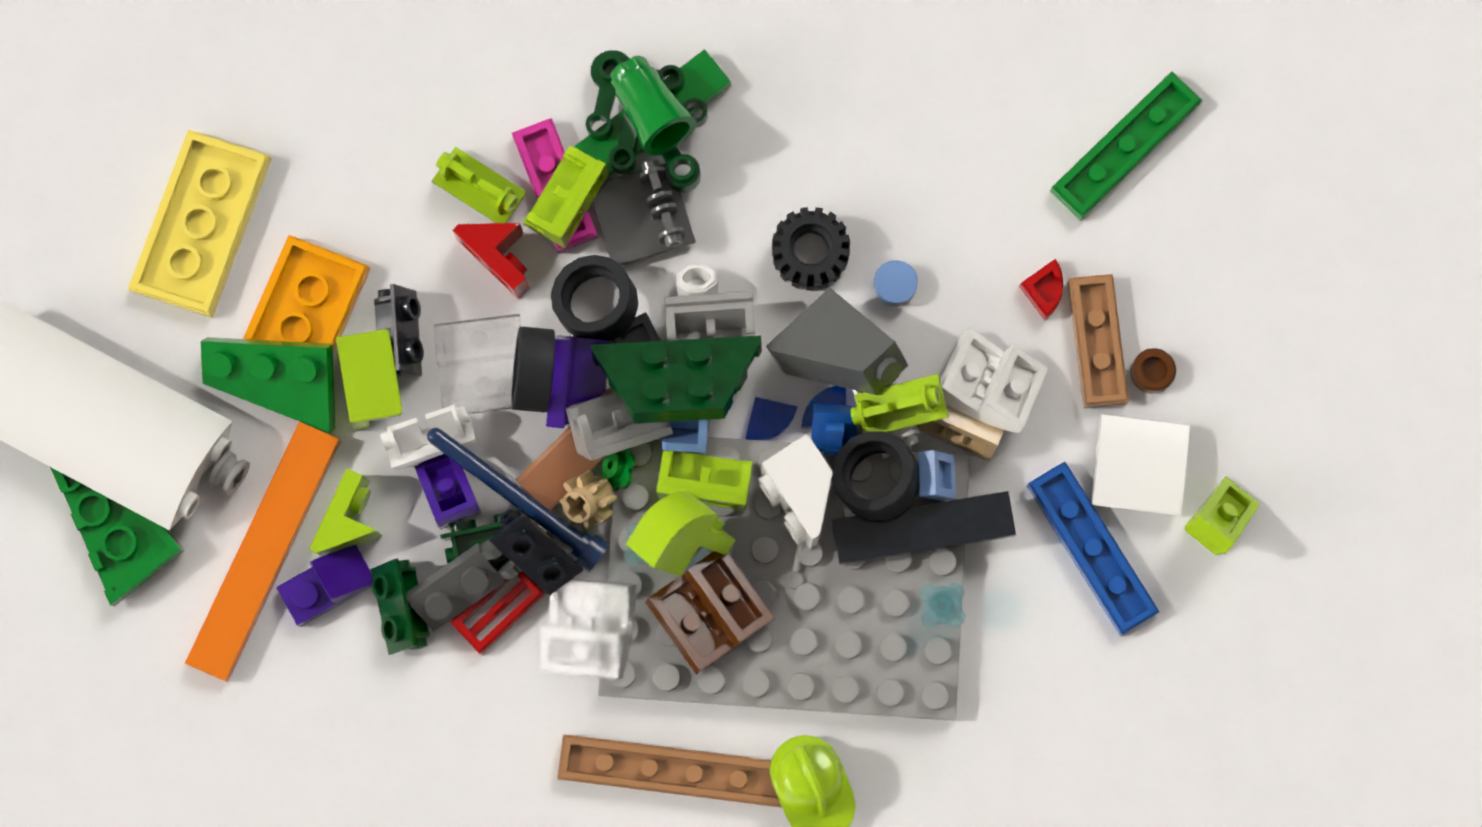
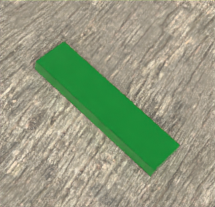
[574,49,731,178]
[1050,71,1203,221]

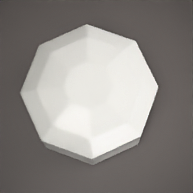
[676,265,718,296]

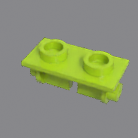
[431,146,527,223]
[851,374,949,433]

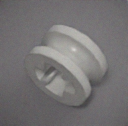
[208,451,250,496]

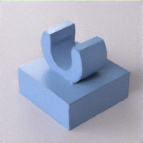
[916,450,956,501]

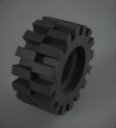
[772,207,850,291]

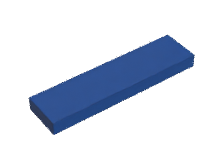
[1026,461,1160,636]

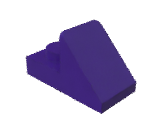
[414,454,481,530]
[276,545,373,627]

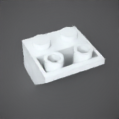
[759,434,833,550]

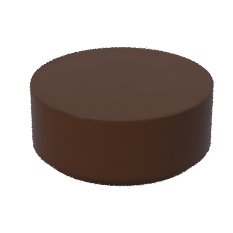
[1130,348,1176,394]

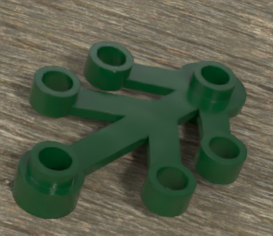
[585,50,708,192]

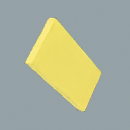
[128,130,272,318]

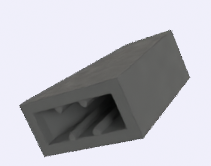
[766,288,909,395]

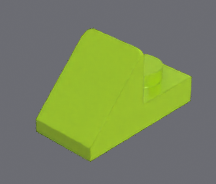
[309,469,382,557]
[1184,476,1260,555]

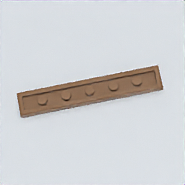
[557,734,782,808]

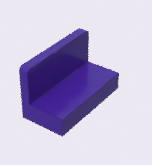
[546,335,610,429]

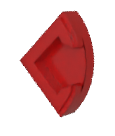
[1019,259,1063,320]

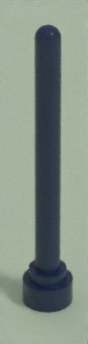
[427,428,610,573]

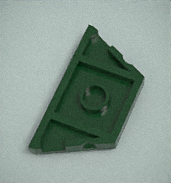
[591,335,762,424]

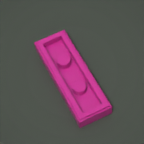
[512,118,598,253]

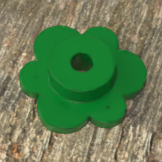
[602,448,636,491]

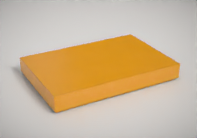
[243,235,370,355]

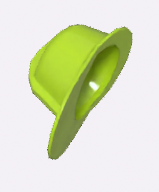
[770,735,856,827]

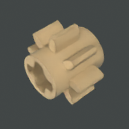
[559,470,617,529]

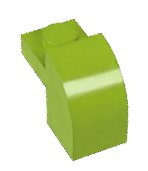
[626,492,736,577]

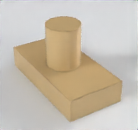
[916,405,1004,461]

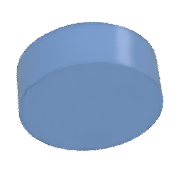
[874,260,918,306]

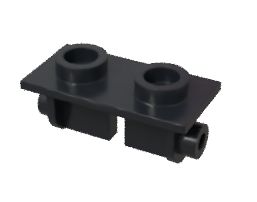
[374,284,424,377]
[490,509,583,596]

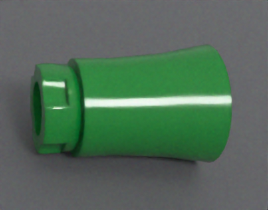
[610,56,697,156]

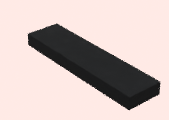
[832,491,1016,565]

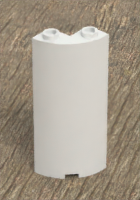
[0,301,233,530]

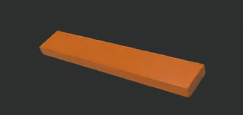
[185,421,341,682]

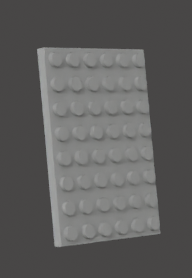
[598,437,970,721]

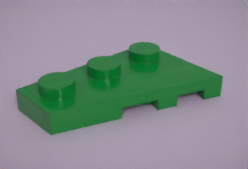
[200,337,335,433]

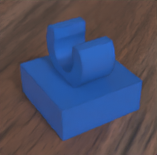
[811,403,857,456]

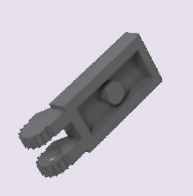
[406,537,522,632]

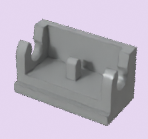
[665,291,755,340]
[566,392,673,461]

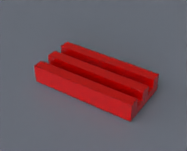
[450,571,546,655]

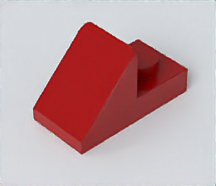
[452,223,530,299]

